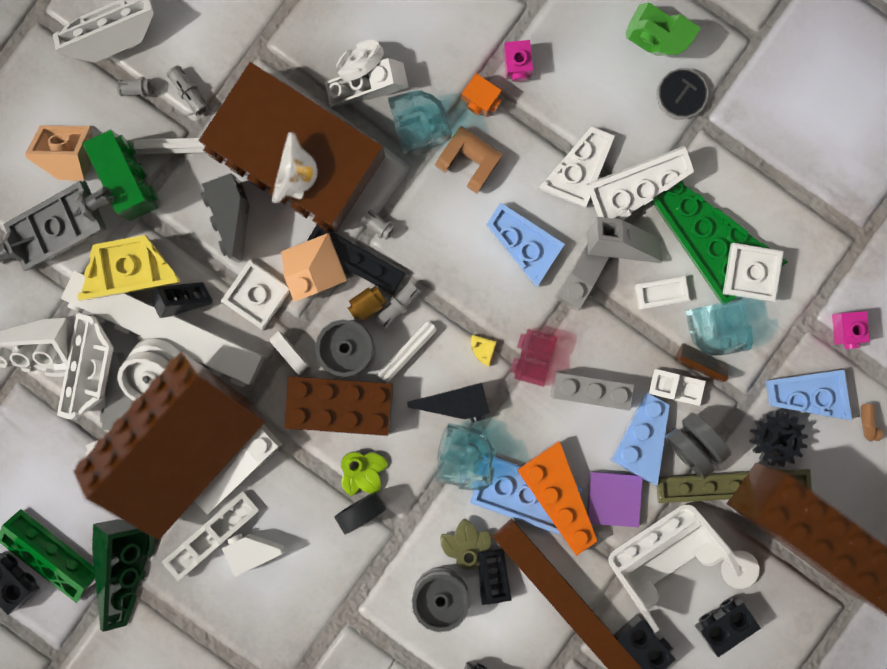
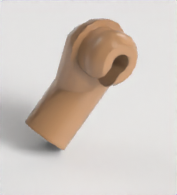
[861,404,883,442]

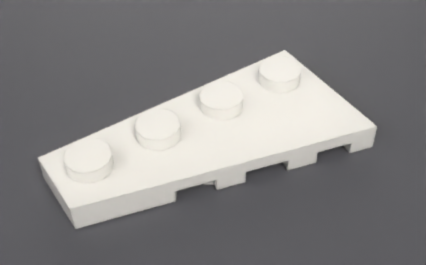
[586,146,694,220]

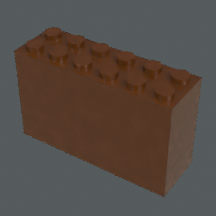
[198,62,386,232]
[73,351,265,540]
[726,463,887,616]

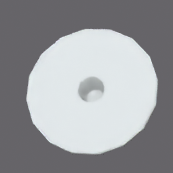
[721,550,759,589]

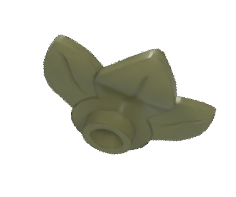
[440,518,492,570]

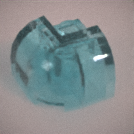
[388,90,452,154]
[685,299,753,356]
[435,423,496,490]

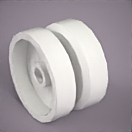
[117,339,180,401]

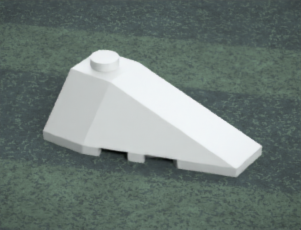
[0,318,73,377]
[195,424,283,515]

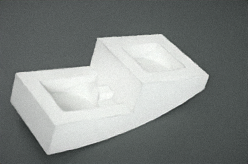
[649,369,706,406]

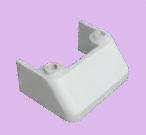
[608,505,743,633]

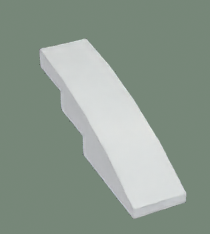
[162,491,259,581]

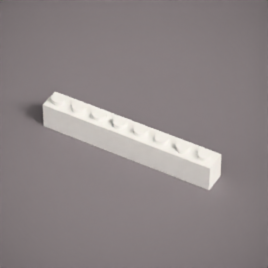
[61,271,266,387]

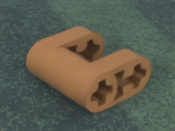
[435,126,504,194]

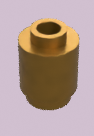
[348,286,387,322]

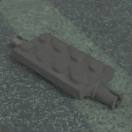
[0,181,115,271]

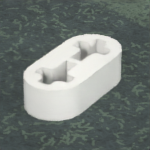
[269,330,310,375]

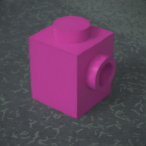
[503,40,533,82]
[832,311,870,349]

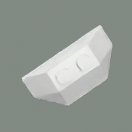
[53,0,154,63]
[57,314,113,420]

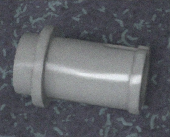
[117,77,152,97]
[361,209,395,240]

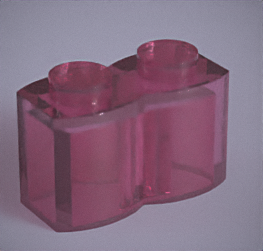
[510,329,557,387]

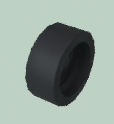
[334,492,386,534]

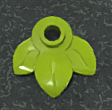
[341,451,389,496]

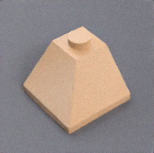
[25,125,91,181]
[281,233,348,302]

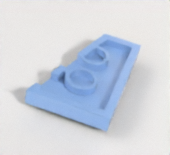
[486,203,565,288]
[765,370,852,421]
[610,393,670,486]

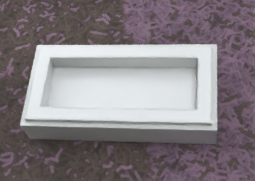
[635,276,691,310]

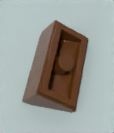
[675,343,728,382]

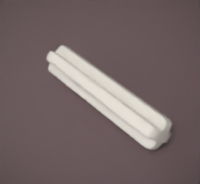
[134,138,205,155]
[378,321,437,383]

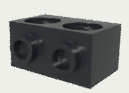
[0,552,40,615]
[694,597,761,658]
[614,614,676,669]

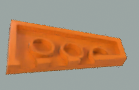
[517,440,597,556]

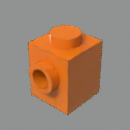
[461,73,502,117]

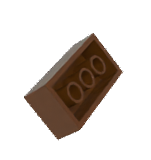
[284,376,393,436]

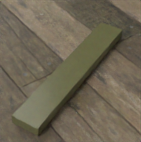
[657,469,812,503]

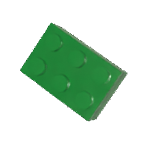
[83,129,159,221]

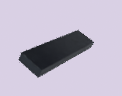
[307,225,406,295]

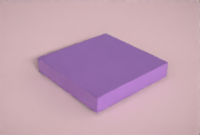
[587,471,642,528]

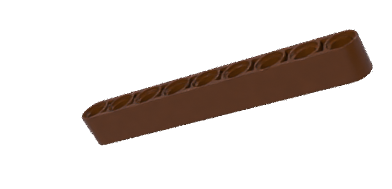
[492,519,642,669]

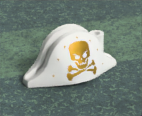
[272,133,317,203]

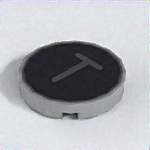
[656,68,708,120]

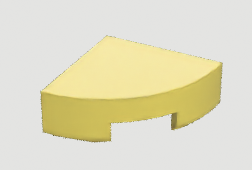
[471,335,497,366]

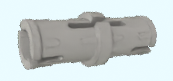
[167,65,209,116]
[375,281,421,329]

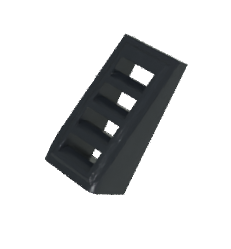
[151,282,213,318]
[478,549,512,605]

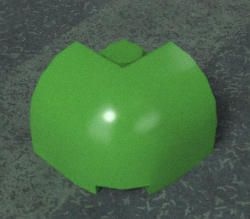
[626,2,700,56]

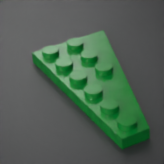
[651,181,788,306]

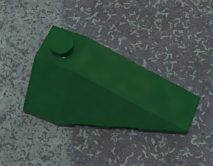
[92,519,155,632]

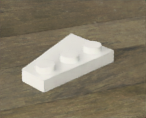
[538,127,615,208]

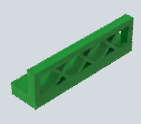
[0,509,95,603]

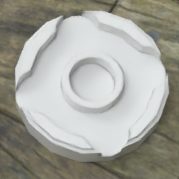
[336,40,384,81]

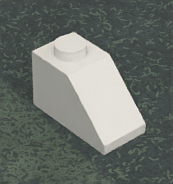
[222,533,286,577]

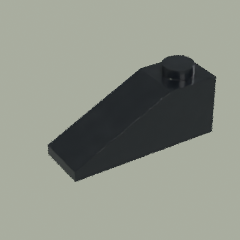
[407,383,490,423]

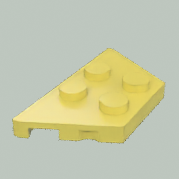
[78,235,180,301]

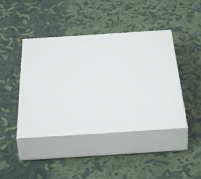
[723,243,784,303]
[221,260,290,330]

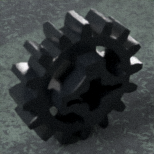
[749,411,808,467]

